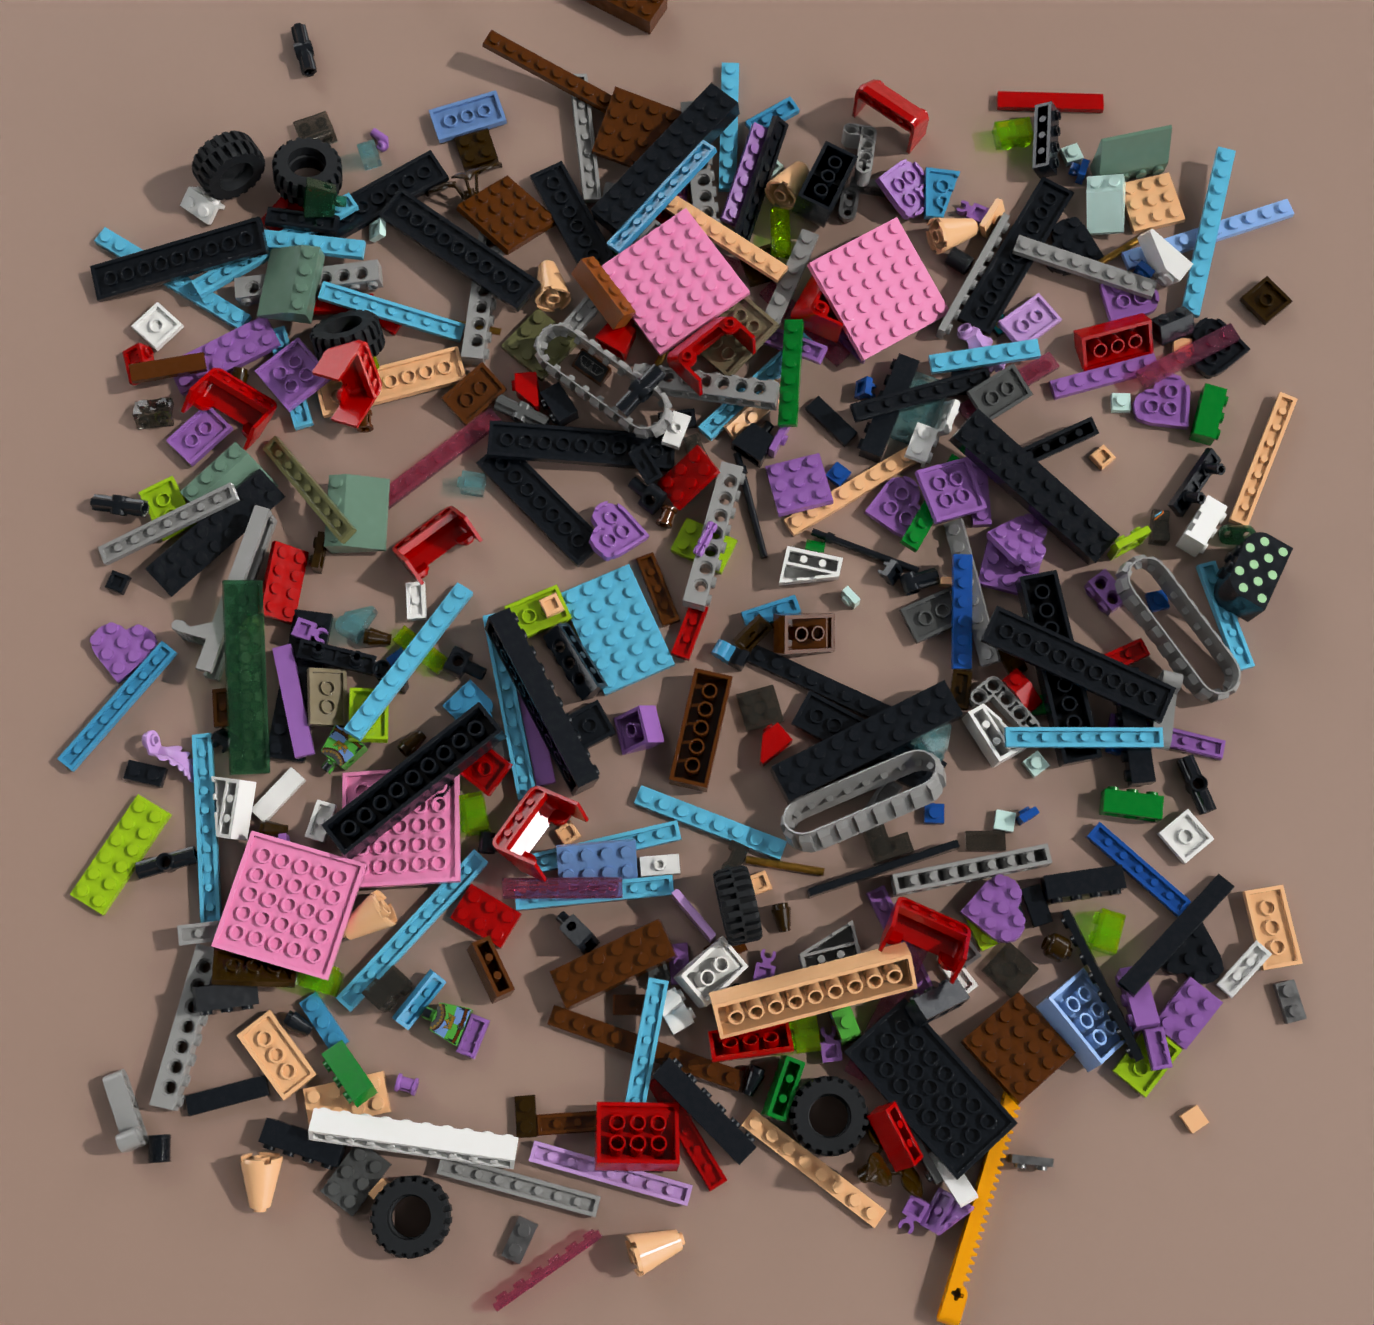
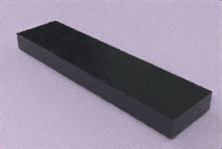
[264,207,340,235]
[185,1075,270,1116]

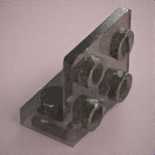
[293,111,338,145]

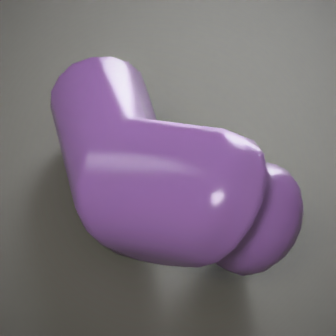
[370,128,389,152]

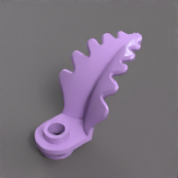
[957,323,1006,372]
[142,730,194,783]

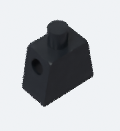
[731,421,774,468]
[556,911,600,955]

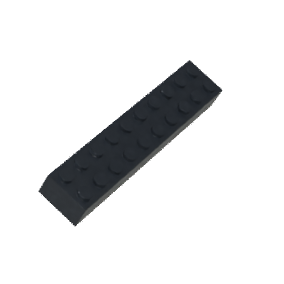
[591,82,740,235]
[948,409,1120,565]
[1015,570,1102,767]
[485,608,600,796]
[770,680,963,805]
[321,702,507,859]

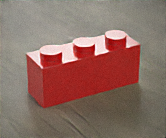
[867,1101,924,1172]

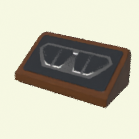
[572,348,612,387]

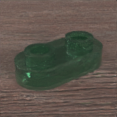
[1218,524,1256,545]

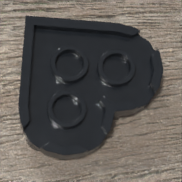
[1046,217,1104,276]
[1190,317,1250,379]
[1160,922,1224,985]

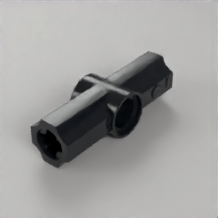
[291,23,317,77]
[615,364,667,417]
[90,494,150,517]
[1176,755,1217,815]
[135,846,198,879]

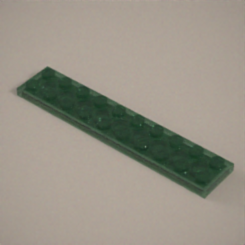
[222,580,270,775]

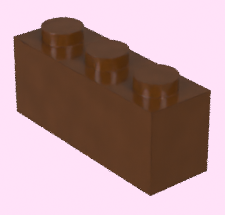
[467,935,515,1004]

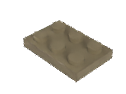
[307,668,348,727]

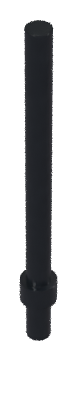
[733,452,768,559]
[811,528,920,573]

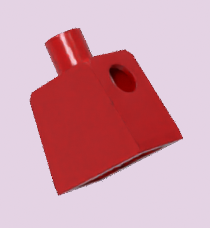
[595,318,636,361]

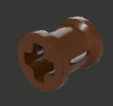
[357,410,374,433]
[656,505,677,529]

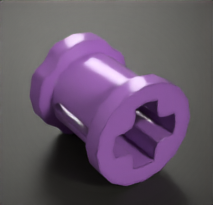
[394,1073,419,1096]

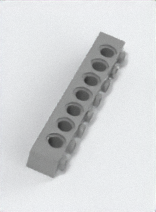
[681,101,720,223]
[461,231,504,365]
[234,259,383,307]
[630,363,780,411]
[682,461,746,611]
[890,844,1052,897]
[149,944,214,1111]

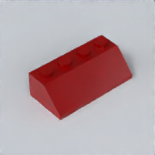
[1073,313,1154,371]
[708,1022,794,1063]

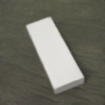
[252,767,306,822]
[1216,940,1272,999]
[929,1152,979,1208]

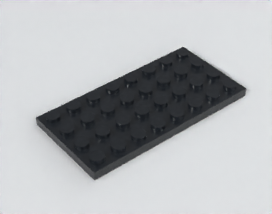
[844,997,1018,1180]

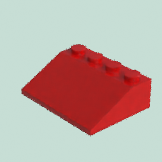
[595,1102,680,1172]

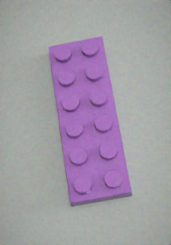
[173,317,281,396]

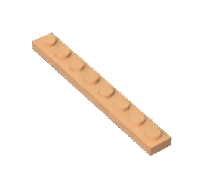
[664,196,788,283]
[1228,392,1298,529]
[784,446,918,537]
[741,1109,886,1228]

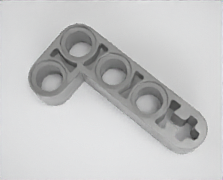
[841,123,877,187]
[1150,670,1183,751]
[969,676,1041,727]
[103,1069,149,1152]

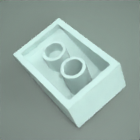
[1086,174,1126,235]

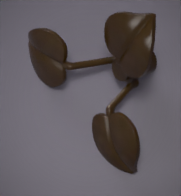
[426,162,502,200]
[857,1121,923,1198]

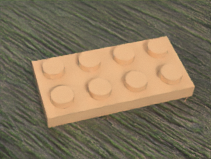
[1242,885,1303,971]
[237,1010,318,1101]
[303,1071,391,1125]

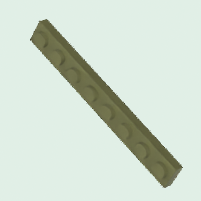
[263,436,357,544]

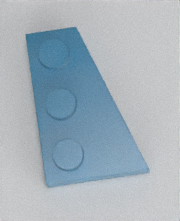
[924,167,960,220]

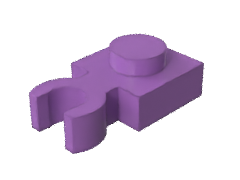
[956,200,989,226]
[291,617,329,644]
[752,949,776,981]
[819,1026,843,1063]
[898,1195,930,1234]

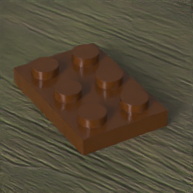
[441,362,507,426]

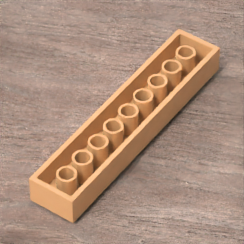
[709,942,917,1039]

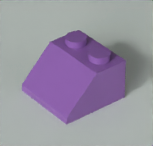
[613,705,665,755]

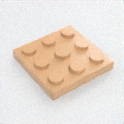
[1125,172,1186,234]

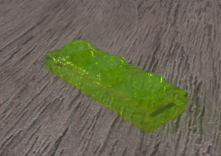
[770,206,791,259]
[392,625,448,675]

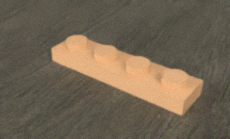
[723,379,780,440]

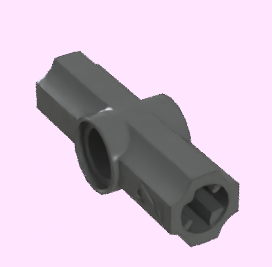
[494,394,550,425]

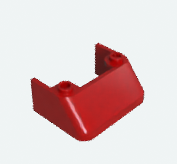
[852,79,929,154]
[790,275,843,343]
[667,317,756,396]
[312,340,382,428]
[181,368,277,450]
[392,506,483,585]
[492,786,589,882]
[878,897,971,984]

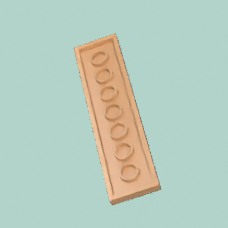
[317,346,466,418]

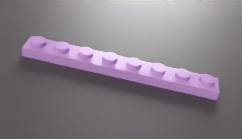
[529,1140,693,1206]

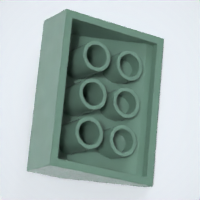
[1090,125,1172,181]
[257,245,325,324]
[180,441,278,502]
[324,474,390,553]

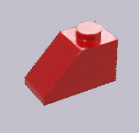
[511,372,540,412]
[1002,668,1042,713]
[760,722,793,767]

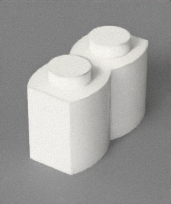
[663,987,696,1035]

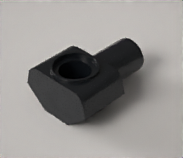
[628,477,667,515]
[443,646,487,680]

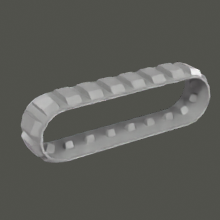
[534,322,674,439]
[1114,554,1241,703]
[781,750,946,853]

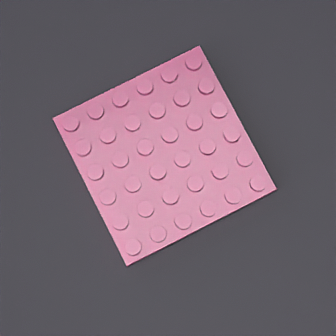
[602,208,750,356]
[807,217,949,362]
[342,769,461,889]
[211,831,367,981]

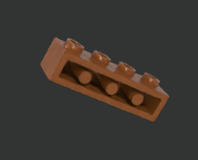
[571,256,636,330]

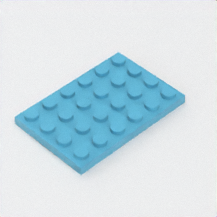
[561,564,675,696]

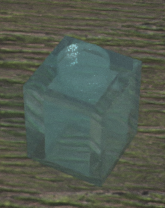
[357,139,382,171]
[457,470,487,497]

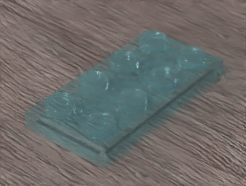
[890,371,945,445]

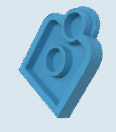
[442,679,494,720]

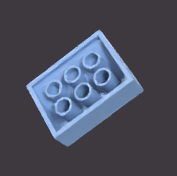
[1036,968,1136,1072]

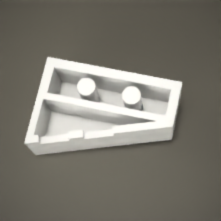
[1175,495,1227,557]
[779,546,843,586]
[962,704,1026,768]
[211,776,257,841]

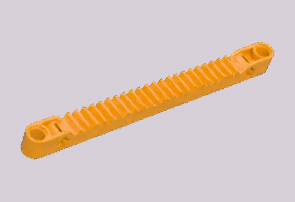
[936,1090,1020,1325]

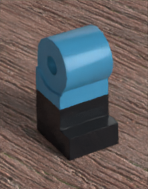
[711,639,750,671]

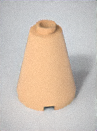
[765,161,809,210]
[926,218,979,254]
[535,260,571,312]
[343,890,397,940]
[240,1152,283,1212]
[625,1229,685,1277]

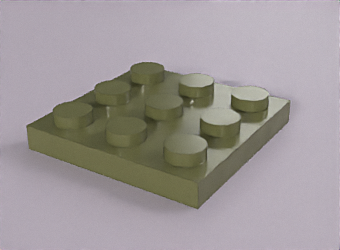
[501,308,577,382]

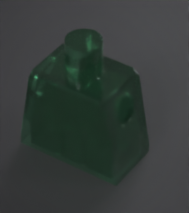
[303,177,347,218]

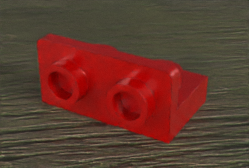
[122,343,156,386]

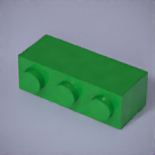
[1189,383,1228,446]
[1099,786,1164,823]
[321,1040,378,1107]
[761,1055,805,1122]

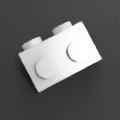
[180,186,225,225]
[904,422,940,468]

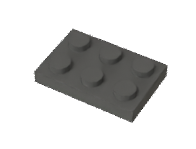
[966,363,1033,420]
[900,586,952,644]
[320,1147,392,1217]

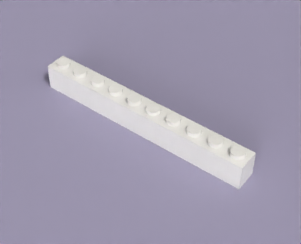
[308,1107,518,1170]

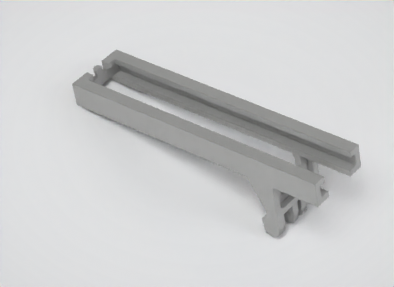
[171,505,278,681]

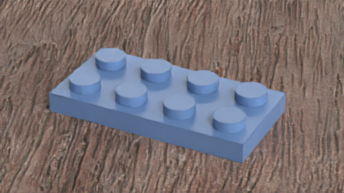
[429,90,507,143]
[556,838,638,885]

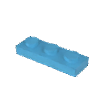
[745,97,800,131]
[741,595,801,627]
[392,969,446,1030]
[299,991,350,1049]

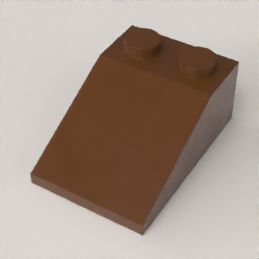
[773,613,835,654]

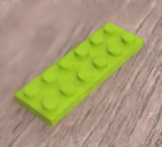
[70,794,172,916]

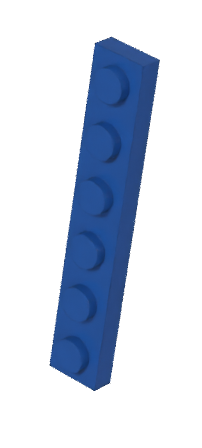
[951,554,973,669]
[1086,822,1192,917]

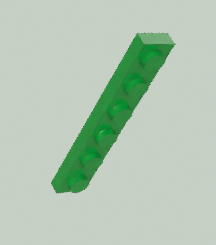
[778,319,804,427]
[899,454,960,553]

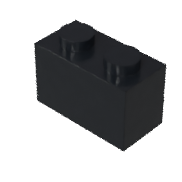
[1151,306,1195,346]
[539,382,579,426]

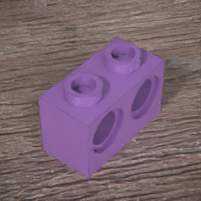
[1084,569,1123,616]

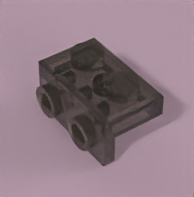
[133,398,174,429]

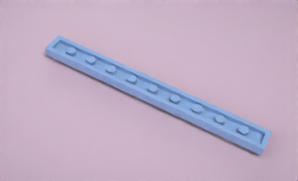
[1121,199,1295,271]

